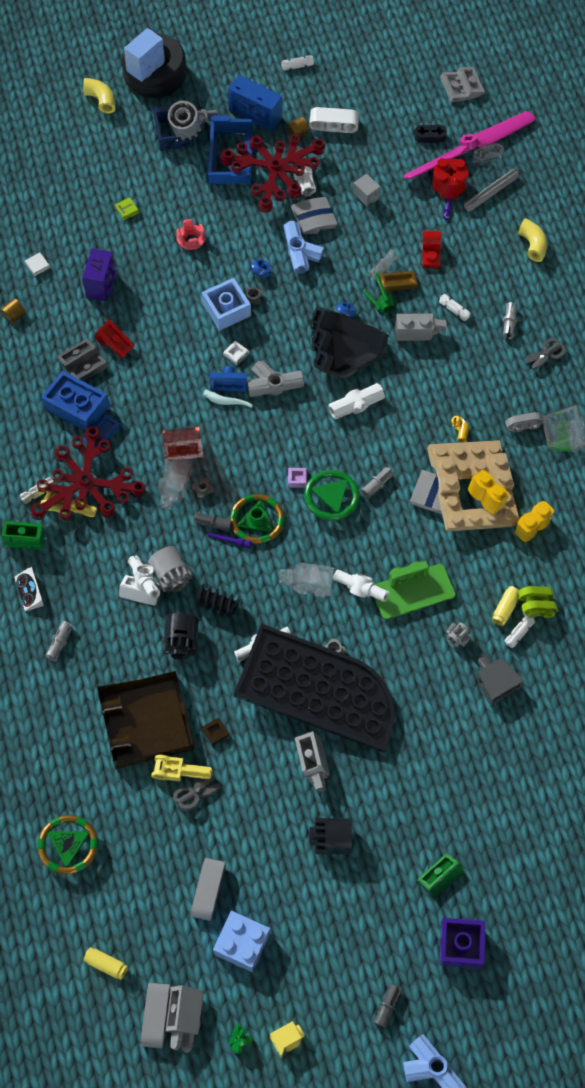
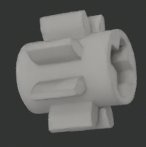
[446,623,471,647]

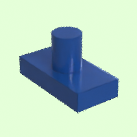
[210,366,247,392]

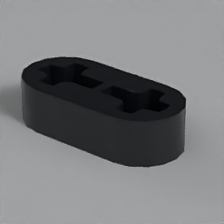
[414,125,447,143]

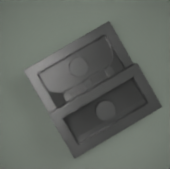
[57,338,108,382]

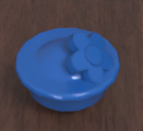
[251,259,271,278]
[336,302,356,318]

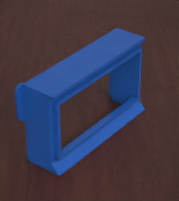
[208,115,253,186]

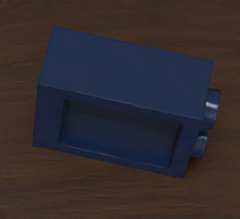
[153,105,194,151]

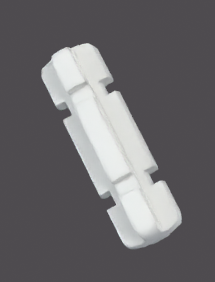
[281,55,314,71]
[439,294,471,321]
[20,477,55,504]
[505,615,535,648]

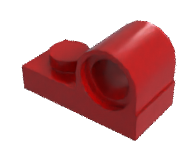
[422,231,441,269]
[94,319,135,359]

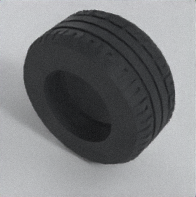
[122,33,187,98]

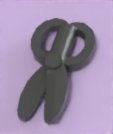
[525,338,566,370]
[173,774,220,811]

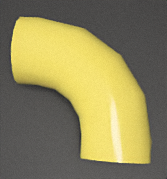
[83,78,116,114]
[518,218,548,262]

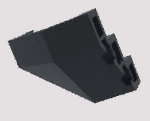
[310,306,389,378]

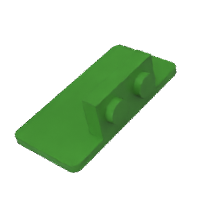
[375,561,455,620]

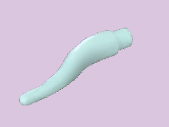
[203,389,253,408]

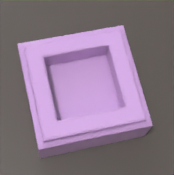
[288,468,307,488]

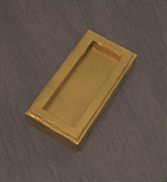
[379,271,418,292]

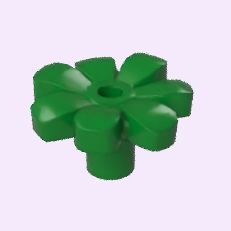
[229,1024,252,1054]

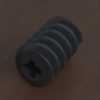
[197,583,240,618]

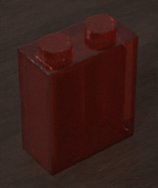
[162,427,203,461]

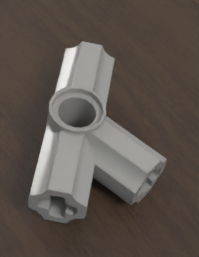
[247,360,304,397]

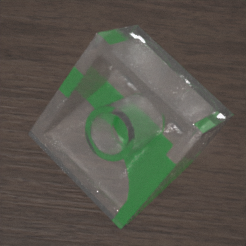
[542,405,585,452]

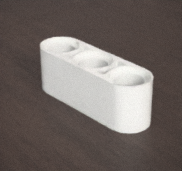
[309,107,359,133]

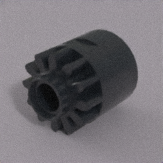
[163,613,199,660]
[310,818,352,854]

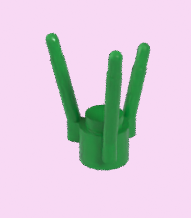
[364,271,396,313]

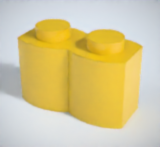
[468,470,509,514]
[515,501,554,542]

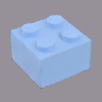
[124,28,165,82]
[202,278,251,331]
[213,911,270,973]

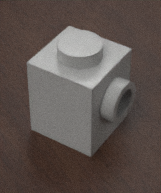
[353,174,380,206]

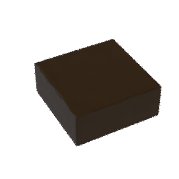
[202,718,229,746]

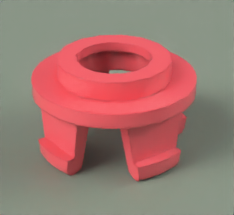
[177,219,206,250]

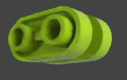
[518,586,558,618]

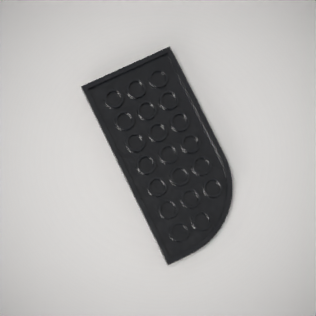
[233,623,395,753]

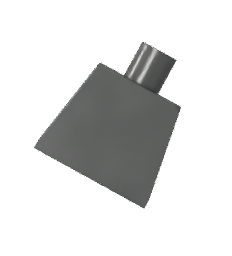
[477,655,524,706]

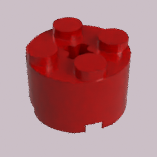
[432,158,468,199]

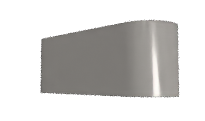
[190,857,226,921]
[141,982,171,1049]

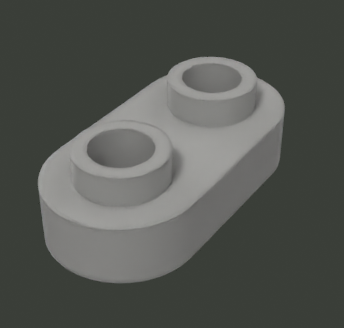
[505,412,543,433]

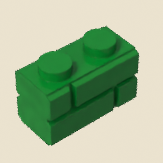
[1,521,45,550]

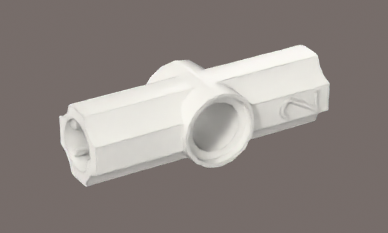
[292,146,316,197]
[328,383,385,420]

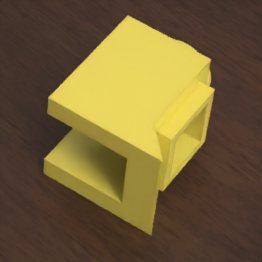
[270,1021,305,1059]

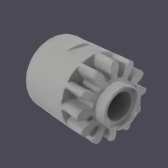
[168,101,201,141]
[148,546,192,593]

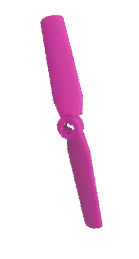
[403,111,536,179]

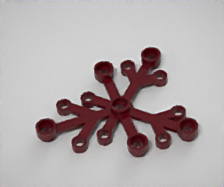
[220,134,325,213]
[31,426,146,521]

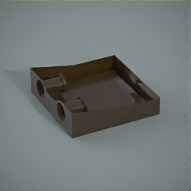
[97,671,194,769]

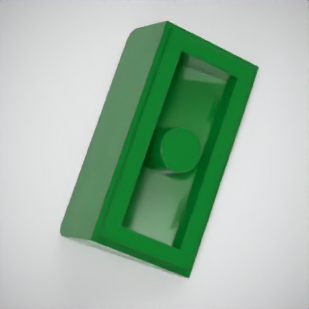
[417,853,464,899]

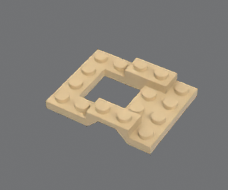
[427,440,519,532]

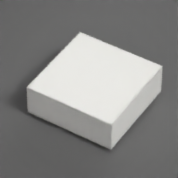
[25,253,50,276]
[223,341,249,366]

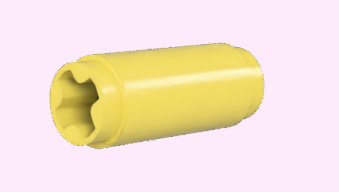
[492,586,519,626]
[83,947,128,980]

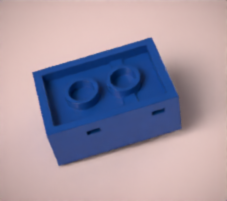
[228,75,282,132]
[41,371,111,431]

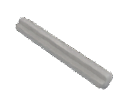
[464,169,519,212]

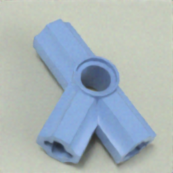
[284,221,324,274]
[403,1034,466,1088]

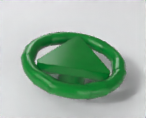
[304,470,360,521]

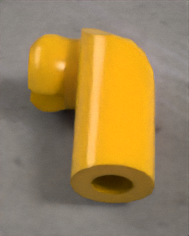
[451,416,469,443]

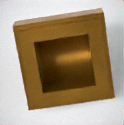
[286,117,310,140]
[0,298,26,324]

